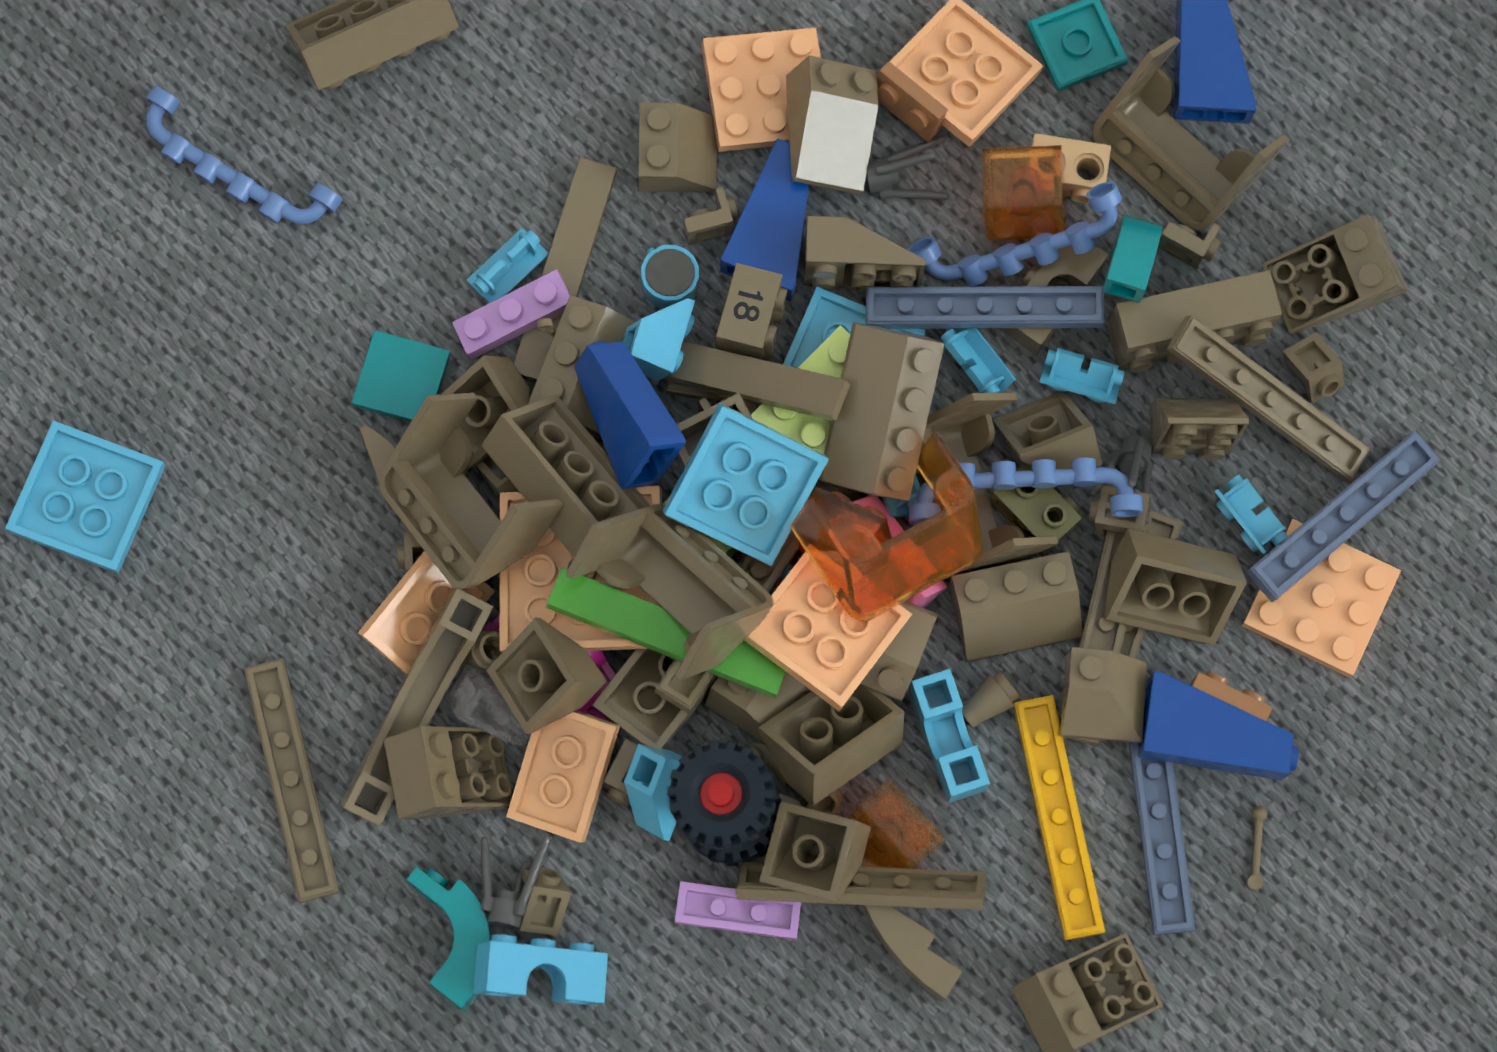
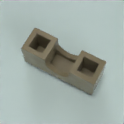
[999,246,1109,356]

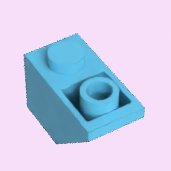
[623,298,695,381]
[624,744,682,841]

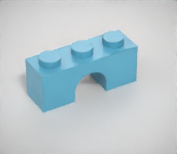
[909,669,990,803]
[473,934,608,1005]

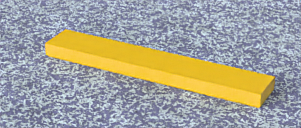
[1014,695,1105,941]

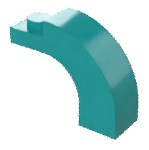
[1102,214,1162,303]
[406,867,492,1011]

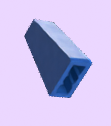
[1173,0,1256,124]
[720,138,809,302]
[574,341,686,489]
[1138,671,1299,780]

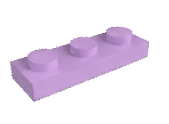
[452,269,570,360]
[675,881,801,940]

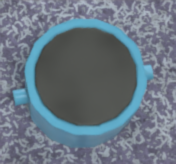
[641,245,699,309]

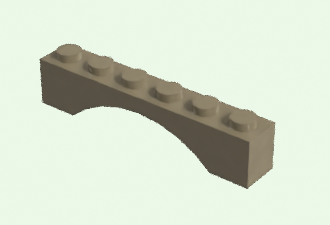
[340,587,494,826]

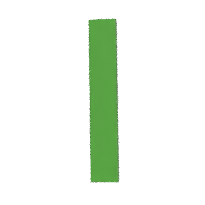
[546,567,786,699]

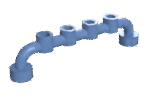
[146,85,343,224]
[907,181,1122,287]
[909,457,1143,526]

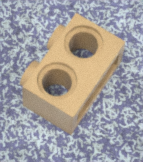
[1024,133,1111,204]

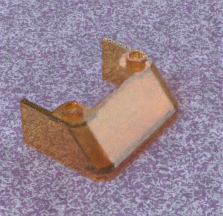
[790,432,983,621]

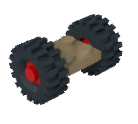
[667,740,782,866]

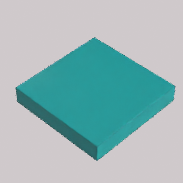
[1026,0,1128,92]
[351,330,451,423]

